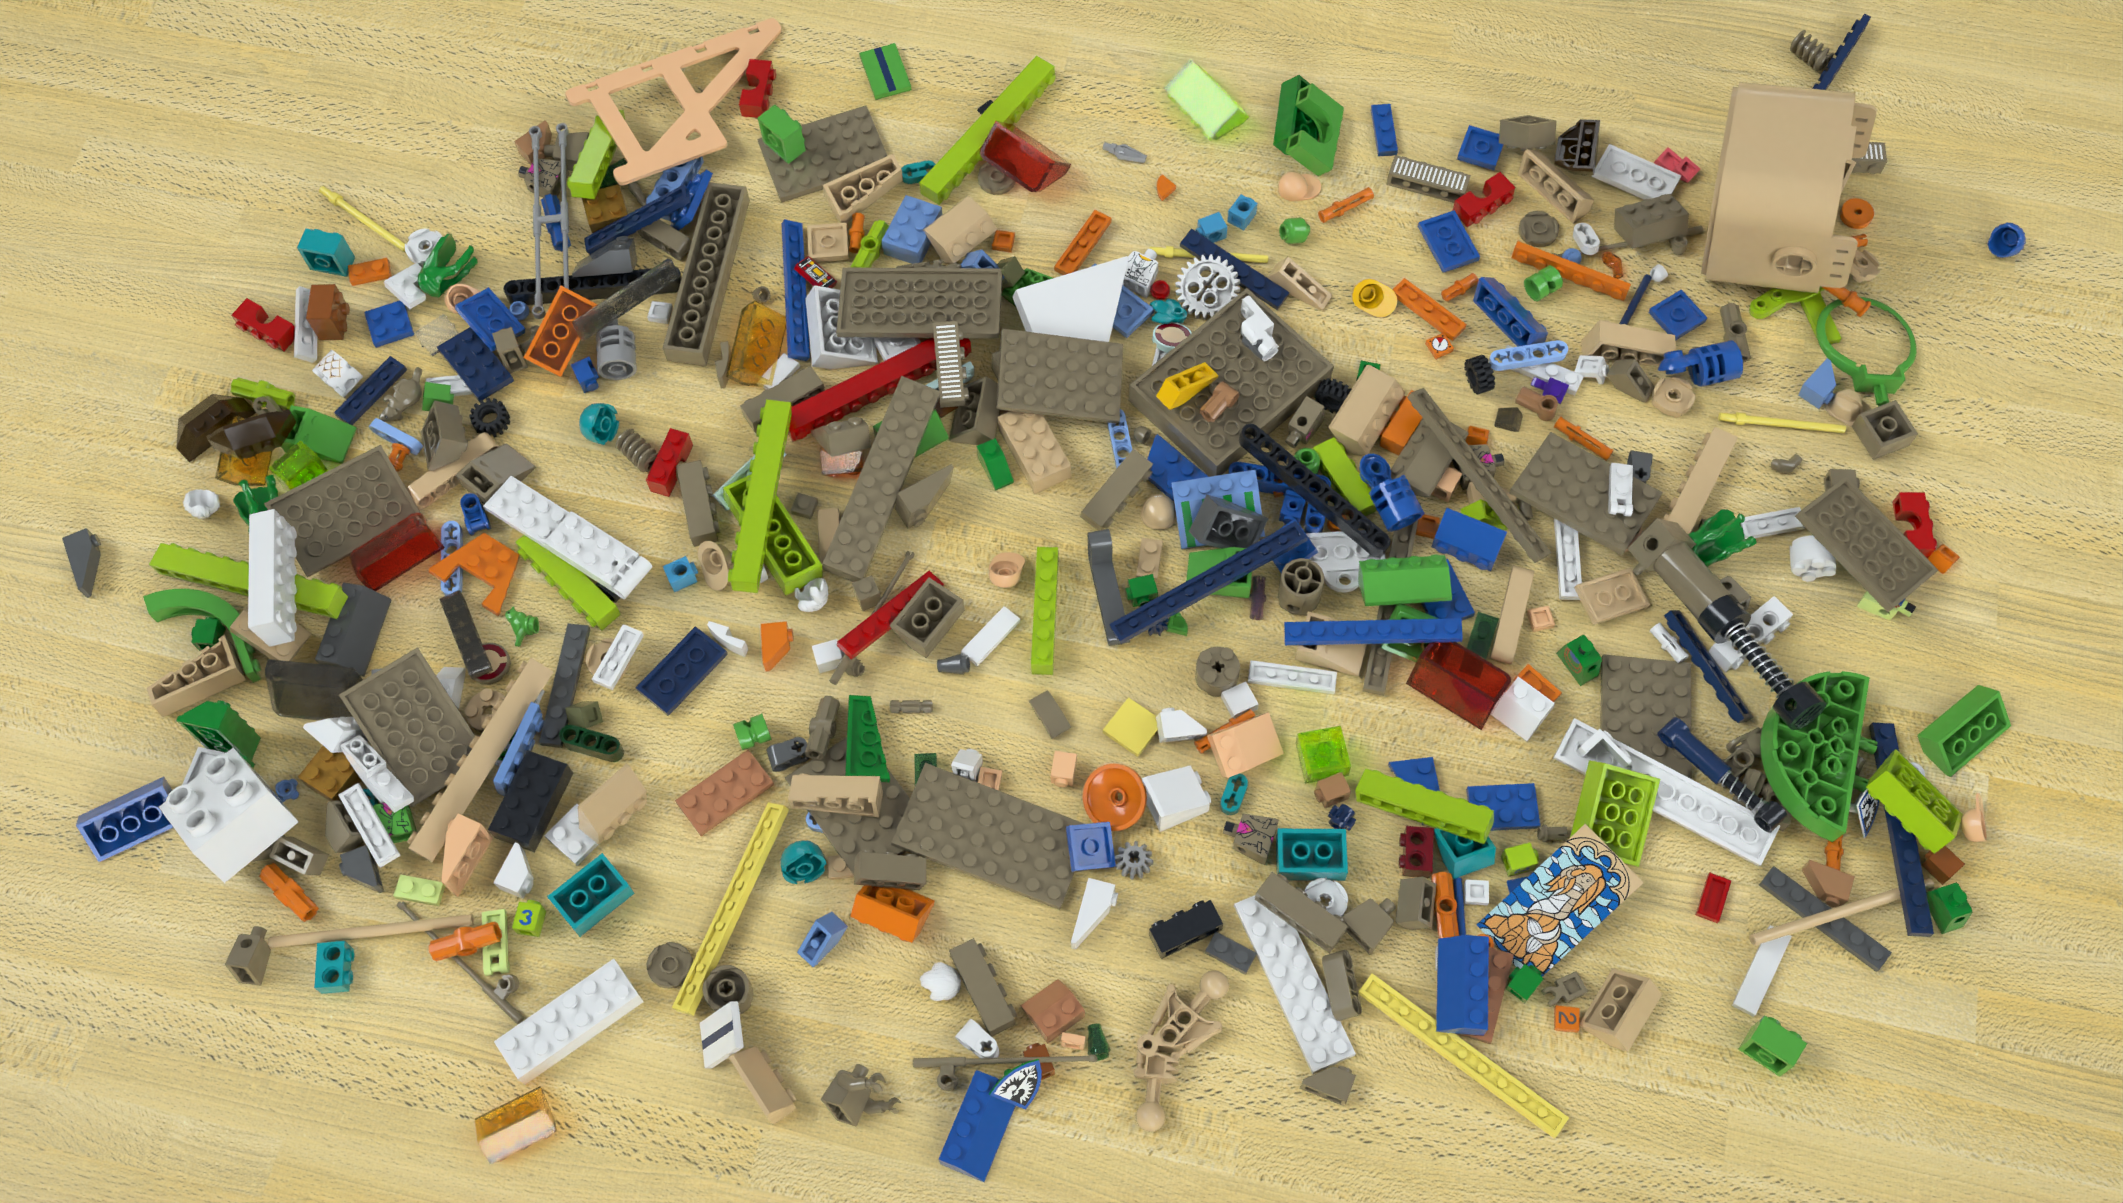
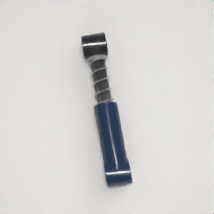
[1657,717,1787,833]

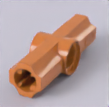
[259,863,319,922]
[1431,872,1459,939]
[428,921,502,961]

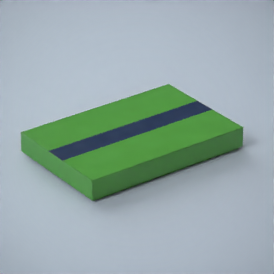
[859,43,912,100]

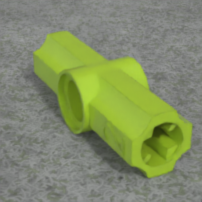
[850,220,889,268]
[230,377,295,410]

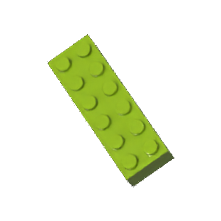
[723,474,823,596]

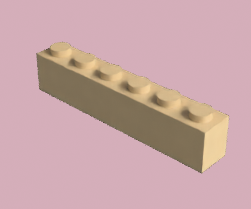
[1663,427,1738,534]

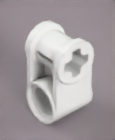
[955,1019,999,1058]

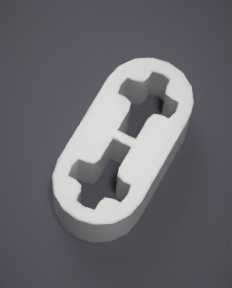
[1573,223,1600,255]

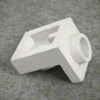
[1574,355,1609,384]

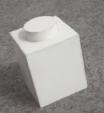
[812,639,845,673]

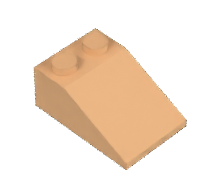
[1207,712,1284,778]
[441,813,493,897]

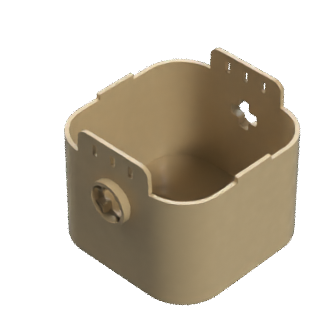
[1701,82,1877,293]

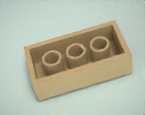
[998,411,1072,494]

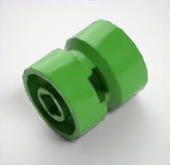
[1524,265,1563,301]
[733,714,772,750]

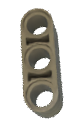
[638,219,692,260]
[1322,950,1362,1021]

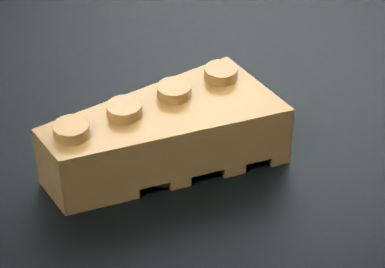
[823,154,903,223]
[1581,320,1676,366]
[147,635,246,717]
[788,774,883,818]

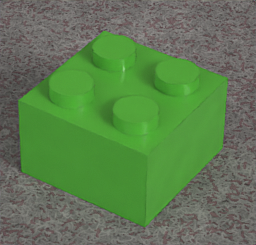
[758,105,806,164]
[1738,1016,1808,1077]

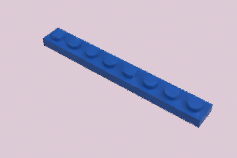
[781,219,810,361]
[1284,618,1463,646]

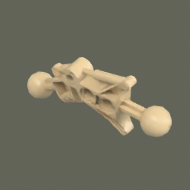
[1134,970,1229,1132]

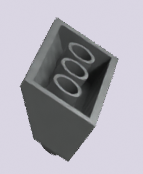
[315,582,392,677]

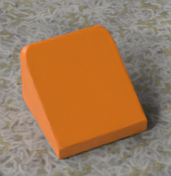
[1465,426,1489,445]
[1928,544,1960,574]

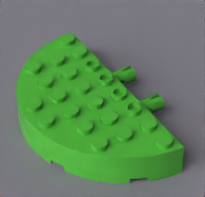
[1760,671,1878,842]

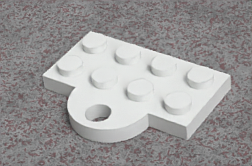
[1306,529,1385,593]

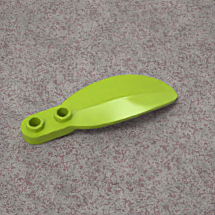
[1749,286,1825,319]

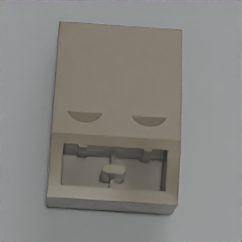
[456,443,536,505]

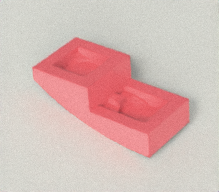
[1654,147,1700,183]

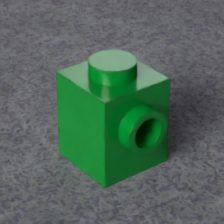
[1125,574,1158,607]
[191,617,226,651]
[1506,964,1544,1004]

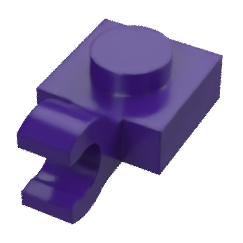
[1531,377,1569,405]

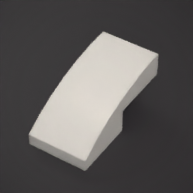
[707,621,748,657]

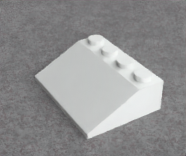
[805,286,878,369]

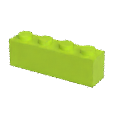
[1313,437,1376,516]

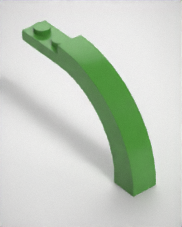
[143,589,262,683]

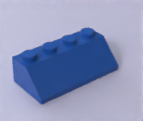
[1473,277,1548,347]
[76,777,173,862]
[1436,935,1489,1036]
[938,1070,1016,1182]

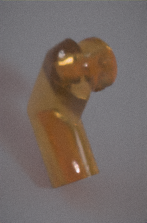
[1602,251,1623,279]

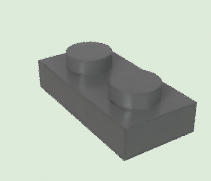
[1205,932,1257,975]

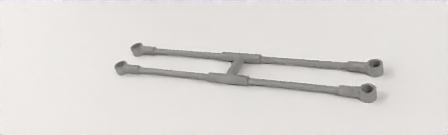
[529,123,569,319]

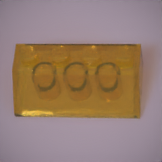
[726,300,786,387]

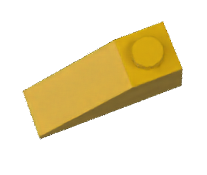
[1156,362,1219,410]

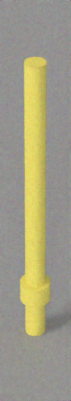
[319,186,407,252]
[1150,246,1268,263]
[1718,412,1846,433]

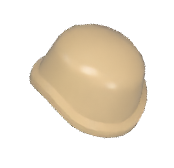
[1141,494,1177,529]

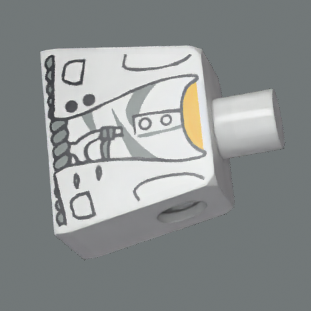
[1123,249,1158,298]

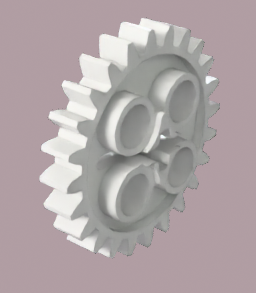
[1175,254,1241,320]

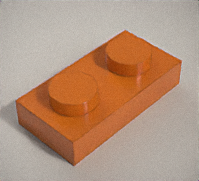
[348,258,391,286]
[1513,664,1562,702]

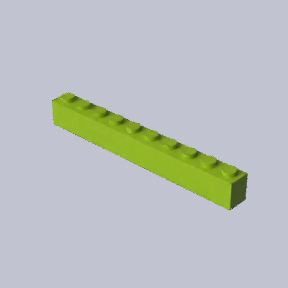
[919,56,1056,205]
[728,399,792,593]
[149,543,348,619]

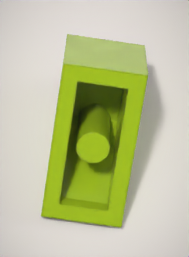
[1460,499,1508,530]

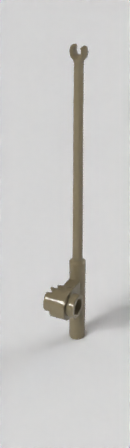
[1552,226,1703,257]
[829,551,915,685]
[397,902,524,1025]
[913,1055,1097,1091]

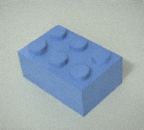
[882,195,943,264]

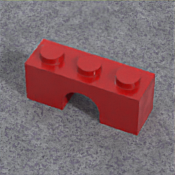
[739,59,776,118]
[1452,172,1516,228]
[231,298,295,352]
[646,428,693,497]
[1892,492,1937,559]

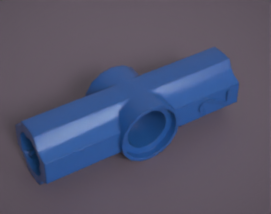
[541,194,571,251]

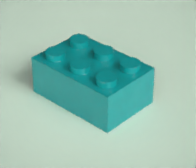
[1276,828,1348,881]
[547,853,635,937]

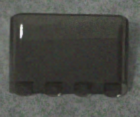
[265,659,363,721]

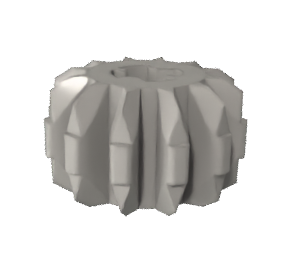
[1115,840,1153,880]

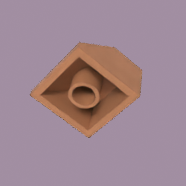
[1020,979,1085,1044]

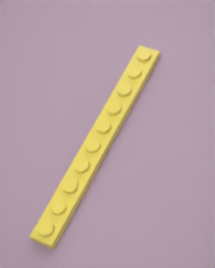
[672,802,789,1016]
[1359,973,1569,1139]

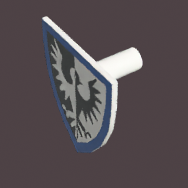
[1849,789,1880,838]

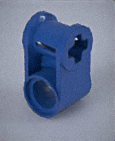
[460,493,491,536]

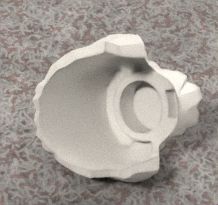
[183,489,220,519]
[795,578,828,612]
[920,962,961,1001]

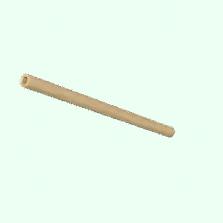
[1749,878,1934,946]
[268,914,474,948]

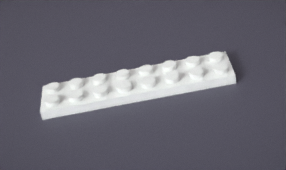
[1234,895,1356,1074]

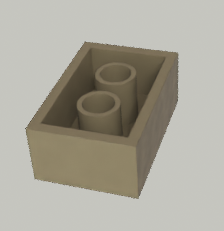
[1614,194,1689,249]

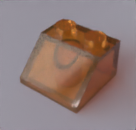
[820,446,865,477]

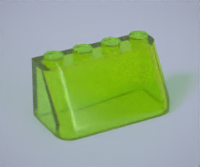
[1164,59,1250,141]

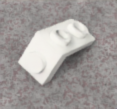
[1576,729,1632,768]

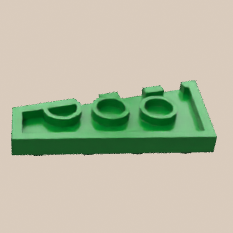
[845,695,890,783]

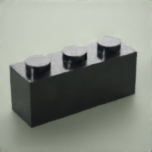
[1149,900,1223,959]

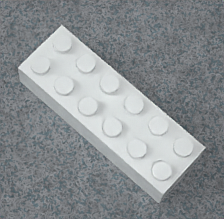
[248,509,297,647]
[494,959,644,1085]

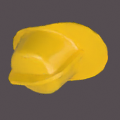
[1352,279,1397,317]

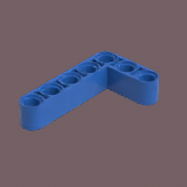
[1228,462,1331,533]

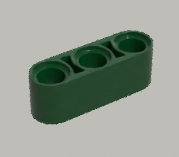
[559,725,624,762]

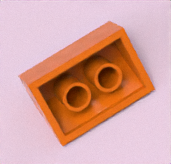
[850,886,935,943]

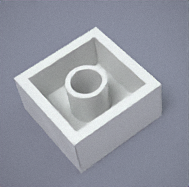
[1221,681,1259,719]

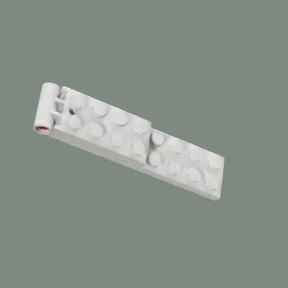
[484,476,653,599]

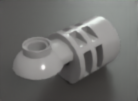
[592,304,637,380]

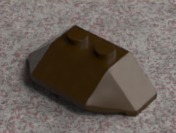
[1554,119,1600,176]
[176,394,256,463]
[207,409,296,459]

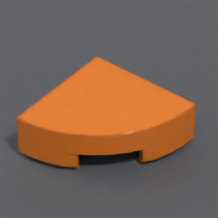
[1157,174,1176,201]

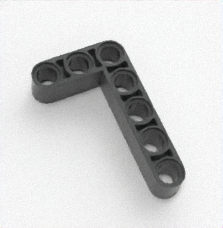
[1087,529,1130,646]

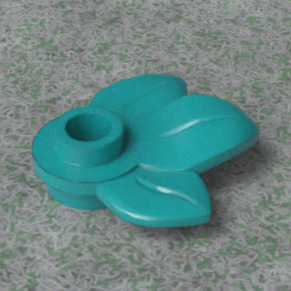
[1150,298,1187,324]

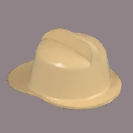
[1825,389,1871,427]
[698,541,732,591]

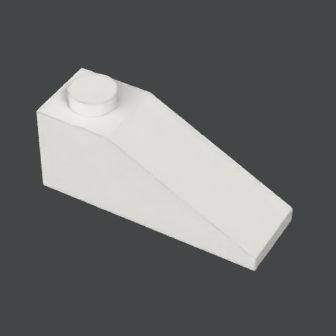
[1071,878,1118,950]

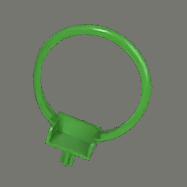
[1816,297,1917,407]

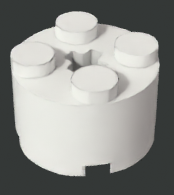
[1789,535,1836,582]

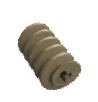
[1790,30,1834,71]
[616,429,658,472]

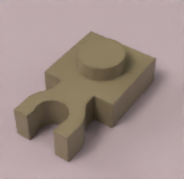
[1541,971,1588,1007]

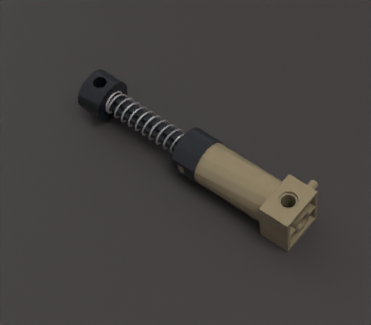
[1627,518,1826,730]

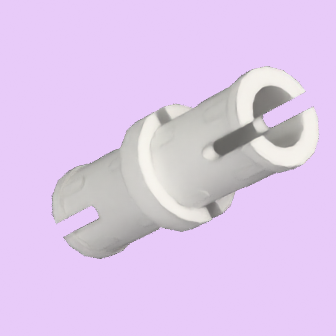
[1650,623,1689,663]

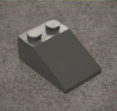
[572,236,637,277]
[1189,494,1268,548]

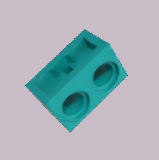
[314,941,355,994]

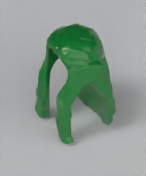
[417,233,478,298]
[233,475,278,532]
[1688,509,1757,567]

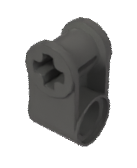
[1627,450,1653,483]
[766,737,809,772]

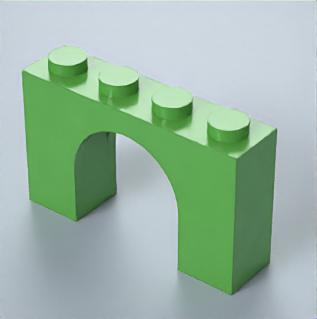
[1286,83,1344,176]

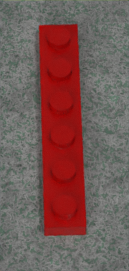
[837,570,944,660]

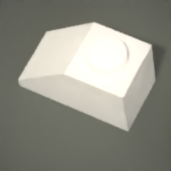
[436,667,466,709]
[1156,708,1207,743]
[951,749,983,782]
[494,842,534,899]

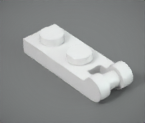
[1608,463,1633,517]

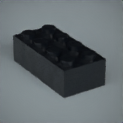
[488,750,573,853]

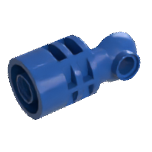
[1658,340,1743,387]
[1359,454,1425,532]

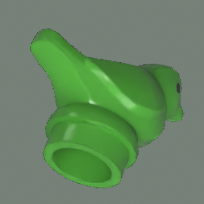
[505,607,539,647]

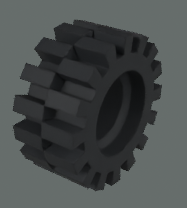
[1464,355,1495,395]
[1314,378,1352,414]
[469,398,510,438]

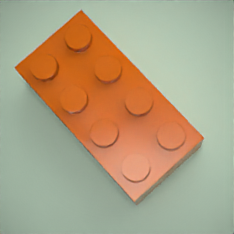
[524,286,598,377]

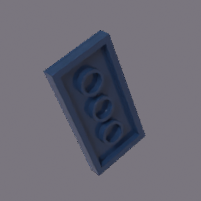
[437,327,514,402]
[635,626,728,716]

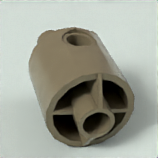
[1278,558,1324,616]

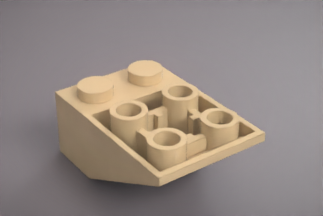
[1295,611,1367,677]

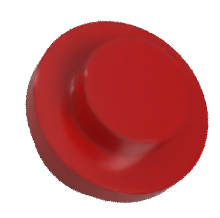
[1150,280,1170,300]

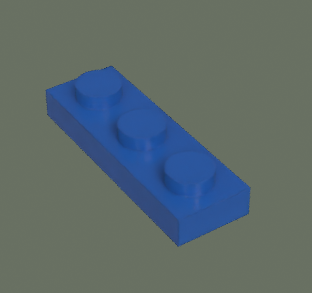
[1371,104,1398,157]

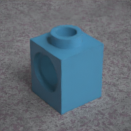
[1227,194,1257,231]
[1195,212,1228,243]
[662,556,698,592]

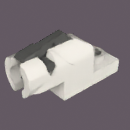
[1241,295,1279,361]

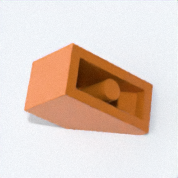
[761,621,794,672]

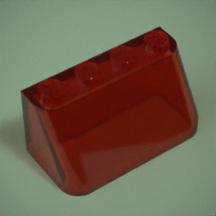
[980,121,1072,193]
[349,513,445,591]
[1406,642,1511,730]

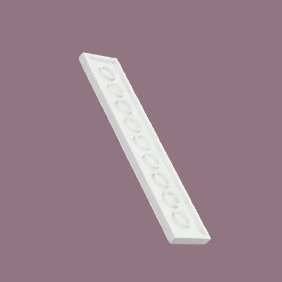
[1553,718,1780,867]

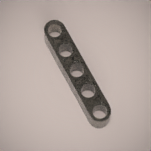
[439,590,493,680]

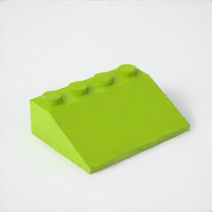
[1866,749,1963,854]
[1570,760,1660,867]

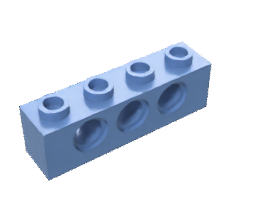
[646,156,704,221]

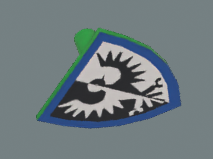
[989,1059,1042,1110]

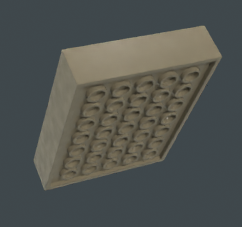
[1128,288,1334,477]

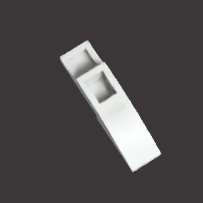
[340,734,414,813]

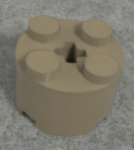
[1195,646,1240,697]
[703,965,753,1015]

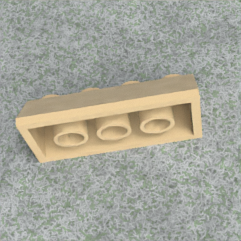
[1518,149,1594,224]
[1328,365,1405,455]

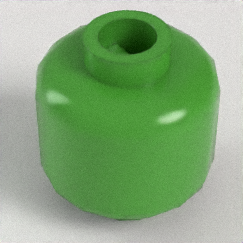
[1279,217,1310,244]
[1294,448,1320,474]

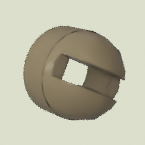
[752,286,770,303]
[1134,426,1151,444]

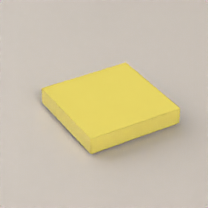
[1103,697,1158,757]

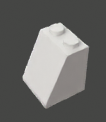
[1142,765,1211,832]

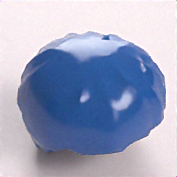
[1987,222,2026,258]

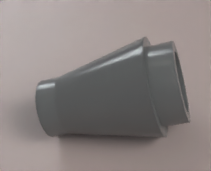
[937,653,970,675]

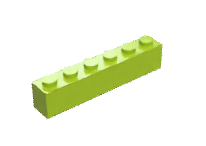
[567,110,625,199]
[515,535,621,631]
[1031,547,1059,675]
[1355,768,1494,844]

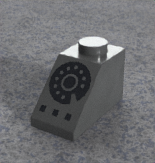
[339,845,384,893]

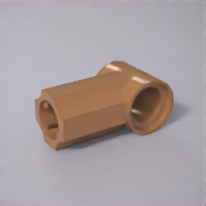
[1199,381,1240,423]
[1515,386,1558,421]

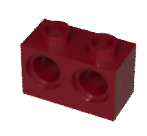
[1399,826,1434,878]

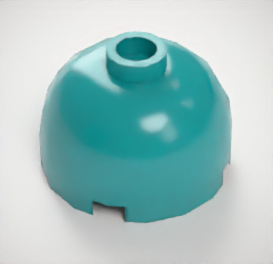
[579,403,619,445]
[780,840,827,884]

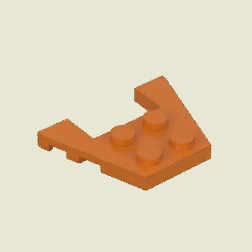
[428,533,520,616]

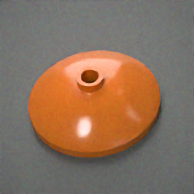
[1083,763,1147,831]

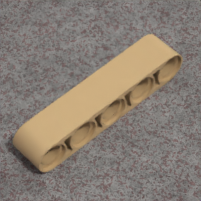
[407,432,500,509]
[1490,565,1534,664]

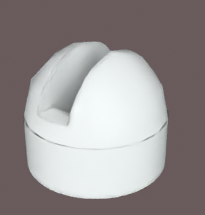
[1650,264,1668,282]

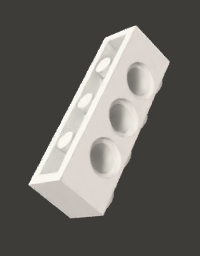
[1709,596,1793,672]

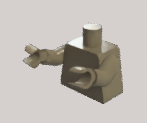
[821,1064,901,1127]

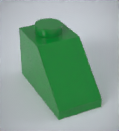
[976,438,1014,491]

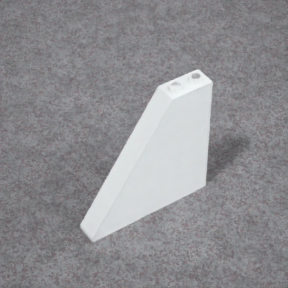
[1013,256,1128,342]

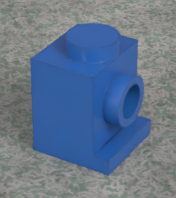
[570,357,599,393]
[1279,490,1306,525]

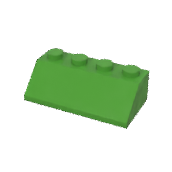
[1358,555,1452,606]
[1917,685,2011,777]

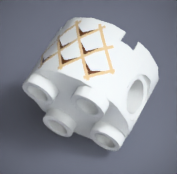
[312,350,363,398]

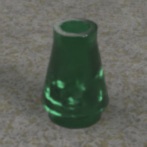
[1087,1023,1111,1061]

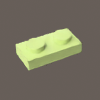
[393,875,445,906]

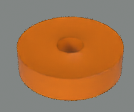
[1840,198,1874,229]

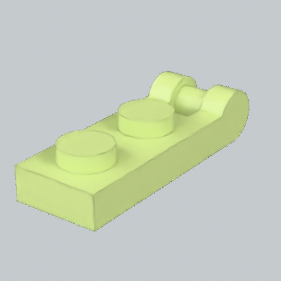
[482,909,510,976]

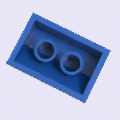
[1432,508,1507,571]

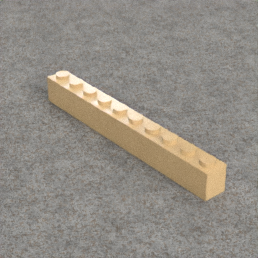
[407,658,554,863]

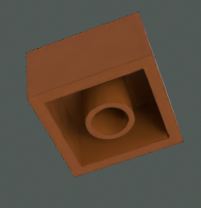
[306,284,350,340]

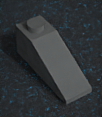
[62,528,101,598]

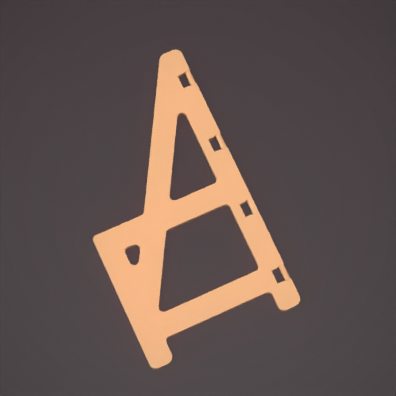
[565,18,781,185]

